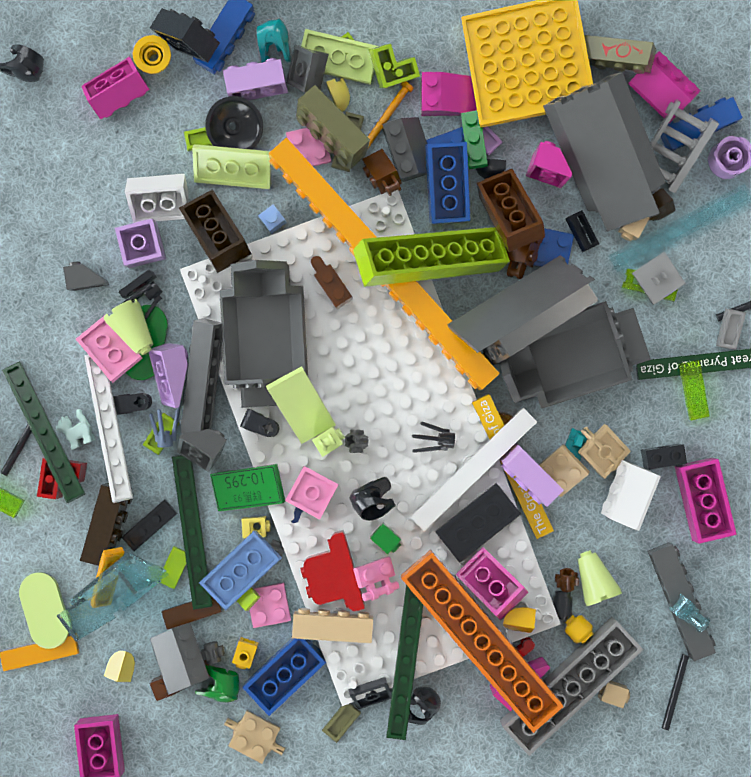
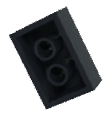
[150,8,220,63]

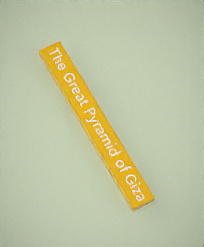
[472,394,554,539]

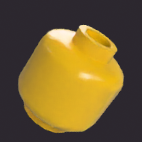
[564,615,594,644]

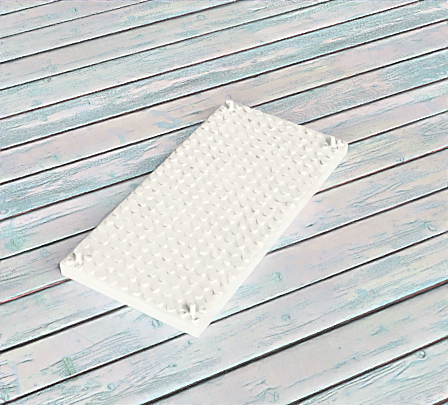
[180,190,561,706]

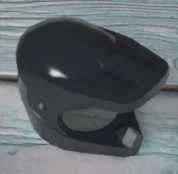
[0,44,44,82]
[349,477,395,521]
[408,687,441,725]

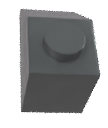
[63,262,109,291]

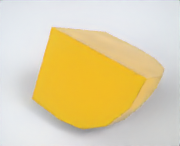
[503,607,536,633]

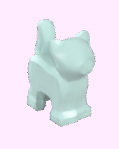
[56,409,96,450]

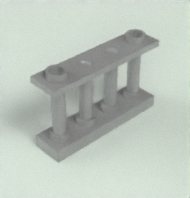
[650,99,719,193]

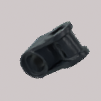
[113,393,152,415]
[240,408,280,437]

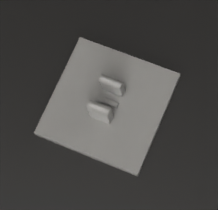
[632,252,686,305]

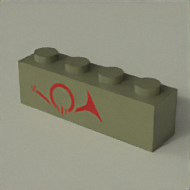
[584,35,657,74]

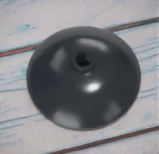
[205,96,263,150]

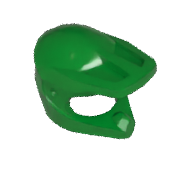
[195,665,240,703]

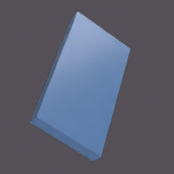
[199,530,282,610]

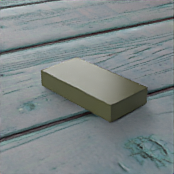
[322,703,361,743]

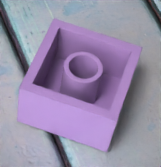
[115,219,166,268]

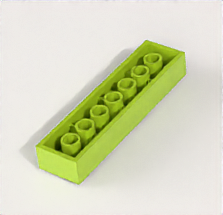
[353,227,510,287]

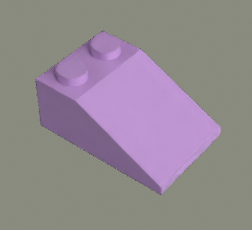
[149,343,188,408]

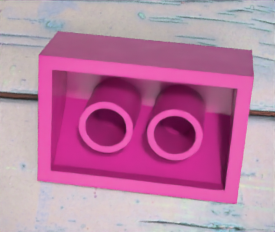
[628,51,701,123]
[81,56,149,120]
[525,141,572,188]

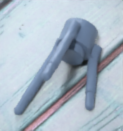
[149,402,181,448]

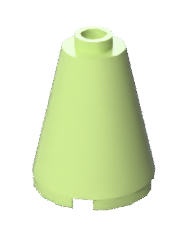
[103,299,153,355]
[578,550,622,606]

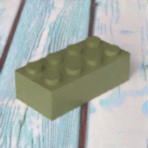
[296,85,370,170]

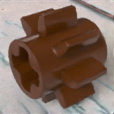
[555,568,579,592]

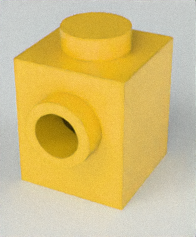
[232,637,259,669]

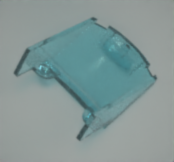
[57,552,169,642]

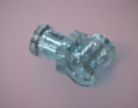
[668,594,710,633]

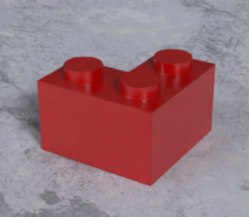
[37,458,87,500]

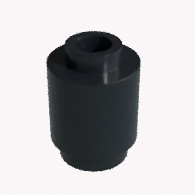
[553,591,573,620]

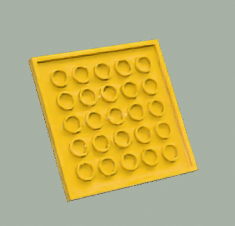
[461,0,593,128]

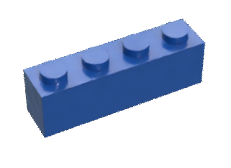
[193,0,255,75]
[660,97,743,151]

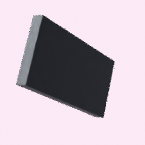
[435,483,521,563]

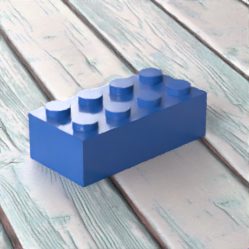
[425,142,470,224]
[242,638,326,716]

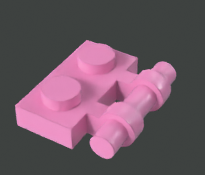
[353,556,399,601]

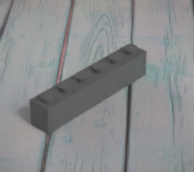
[181,318,222,434]
[647,542,716,661]

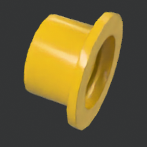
[132,35,171,74]

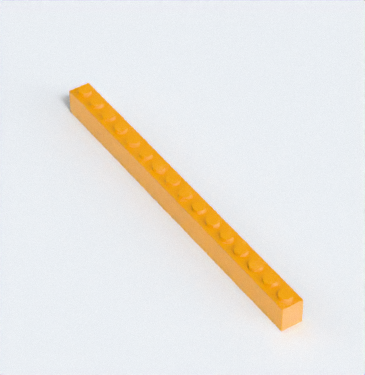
[269,137,500,390]

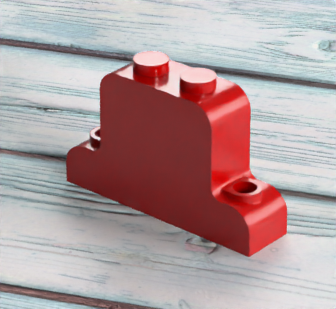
[300,530,365,611]

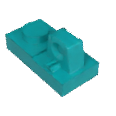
[565,428,588,461]

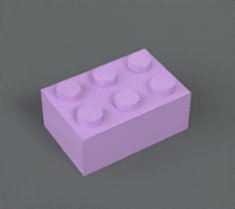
[223,58,288,100]
[500,443,564,507]

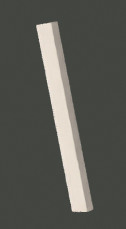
[84,355,133,503]
[410,408,537,531]

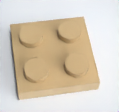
[539,444,590,497]

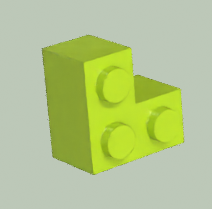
[369,44,420,88]

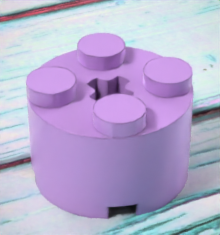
[708,136,751,179]

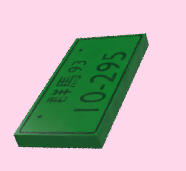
[210,464,286,511]

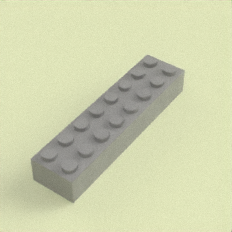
[500,617,643,756]

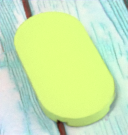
[19,572,70,649]

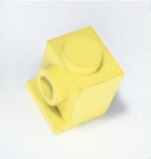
[241,516,271,538]

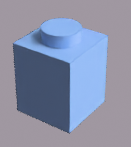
[258,204,287,234]

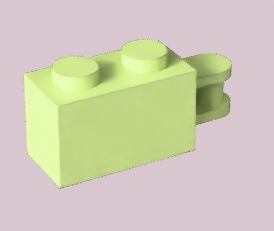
[312,427,345,457]

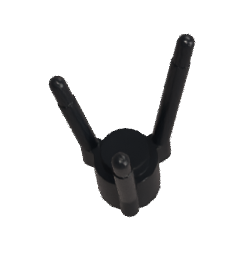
[119,281,163,320]
[412,421,455,453]

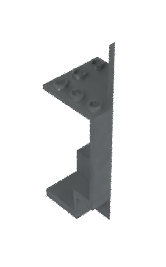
[447,255,598,365]
[220,260,308,408]
[500,301,651,409]

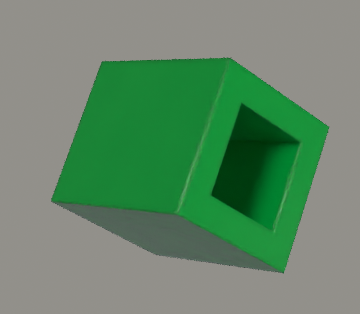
[370,522,401,554]

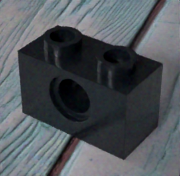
[641,443,687,470]

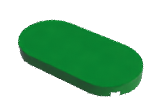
[125,305,168,380]

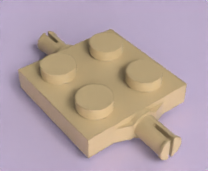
[578,424,631,479]
[224,710,285,764]

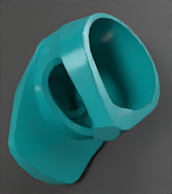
[257,18,291,63]

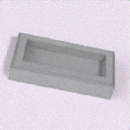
[716,308,746,350]

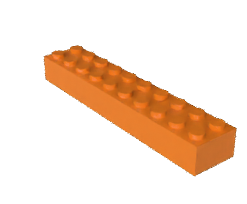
[401,549,564,733]

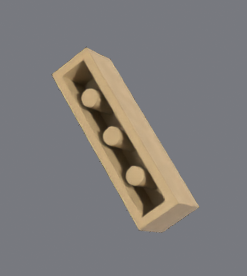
[292,608,373,643]

